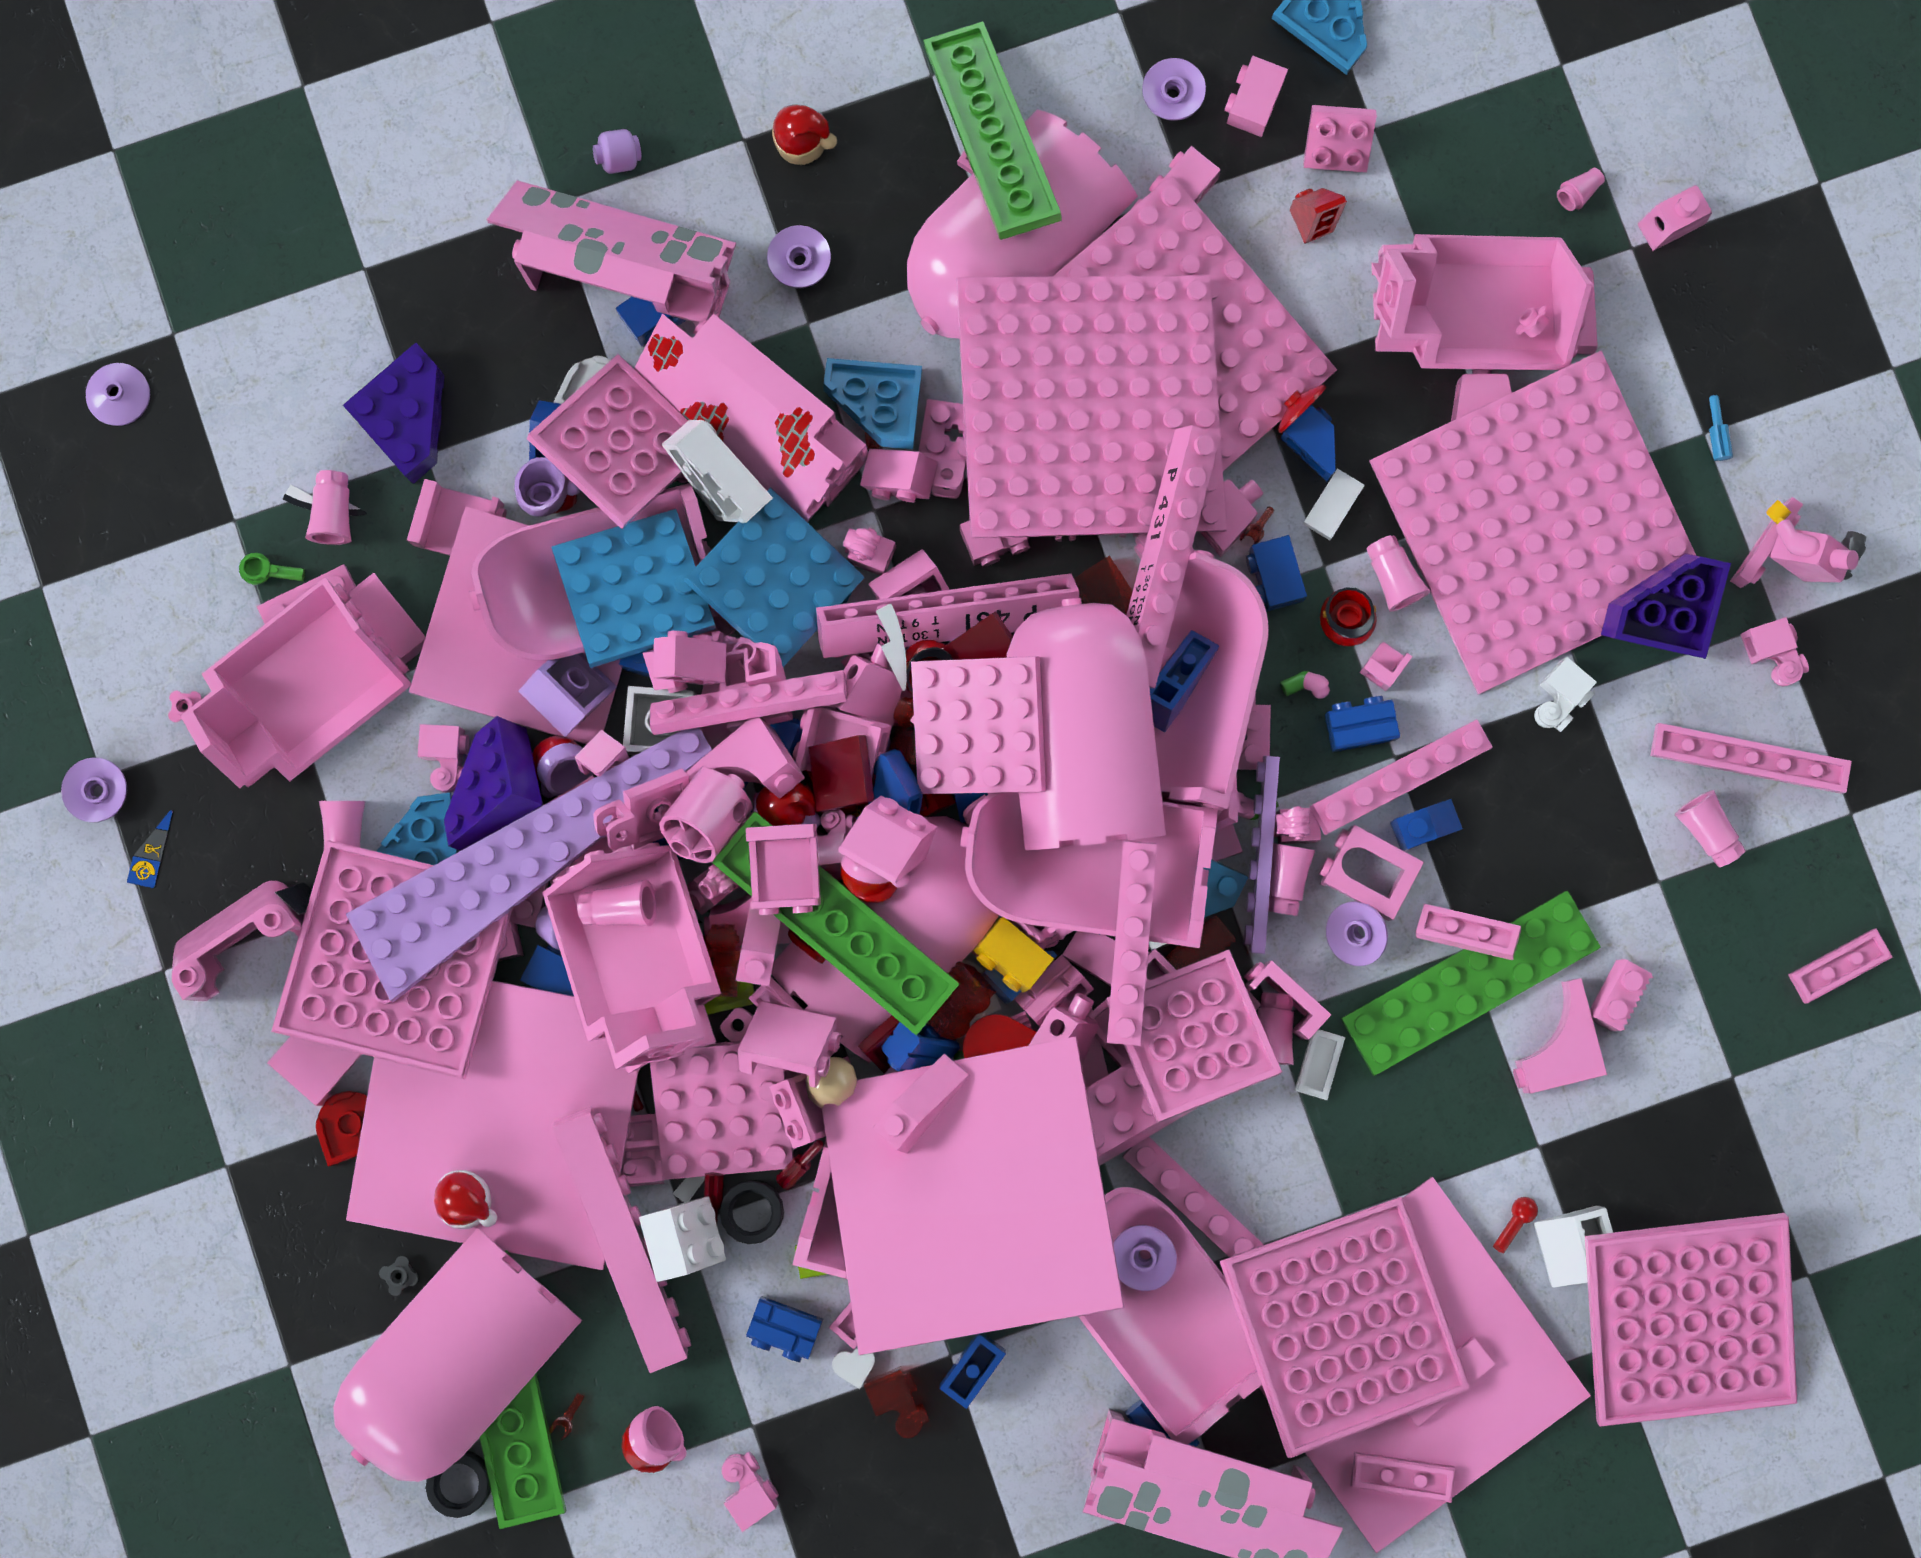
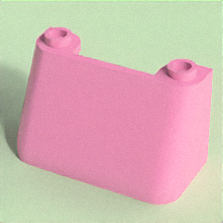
[172,881,305,1001]

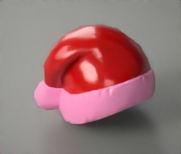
[841,855,910,903]
[621,1406,687,1473]

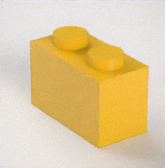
[973,917,1054,993]

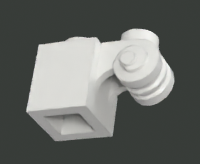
[1534,657,1597,732]

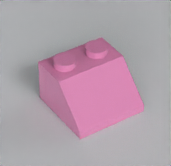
[868,549,949,599]
[838,795,937,884]

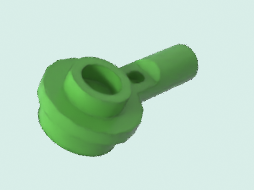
[239,553,305,585]

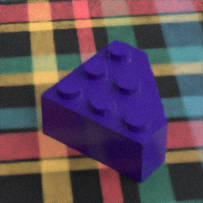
[343,343,444,484]
[1601,554,1731,659]
[444,716,543,851]

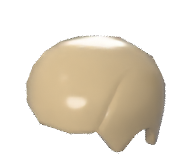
[805,1057,857,1108]

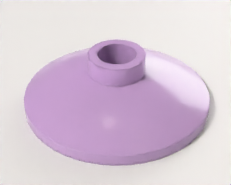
[1142,58,1206,121]
[767,225,831,288]
[86,363,150,426]
[61,758,127,822]
[1326,901,1388,966]
[1113,1225,1177,1291]

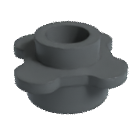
[379,1256,419,1296]

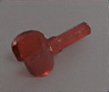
[1240,506,1274,544]
[549,1393,584,1441]

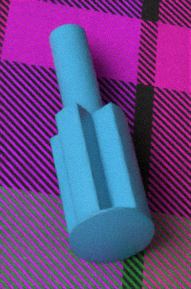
[1709,395,1733,461]

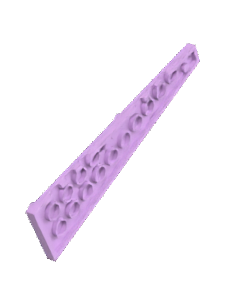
[346,727,712,1002]

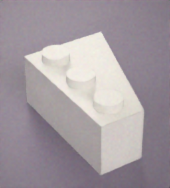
[662,420,773,523]

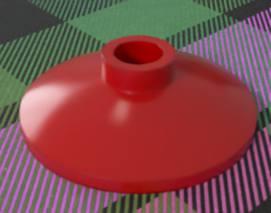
[1278,385,1327,434]

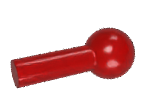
[1493,1197,1538,1254]

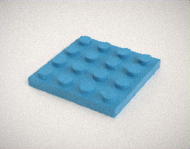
[683,487,865,667]
[551,509,716,668]

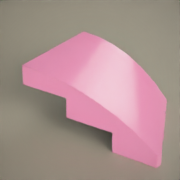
[712,630,793,733]

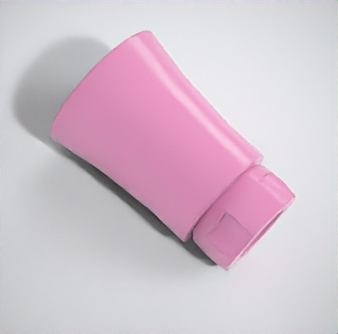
[305,470,352,545]
[1367,535,1430,612]
[1675,790,1746,868]
[319,801,365,847]
[1268,843,1316,916]
[577,880,656,926]
[1257,992,1294,1065]

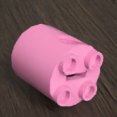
[659,766,753,863]

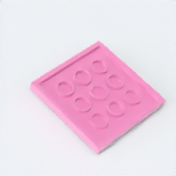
[527,354,688,529]
[911,656,1046,794]
[1106,950,1282,1124]
[650,1041,794,1180]

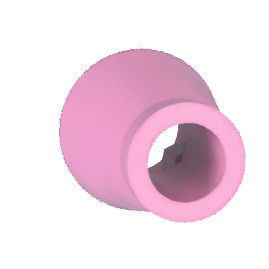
[1557,168,1605,211]

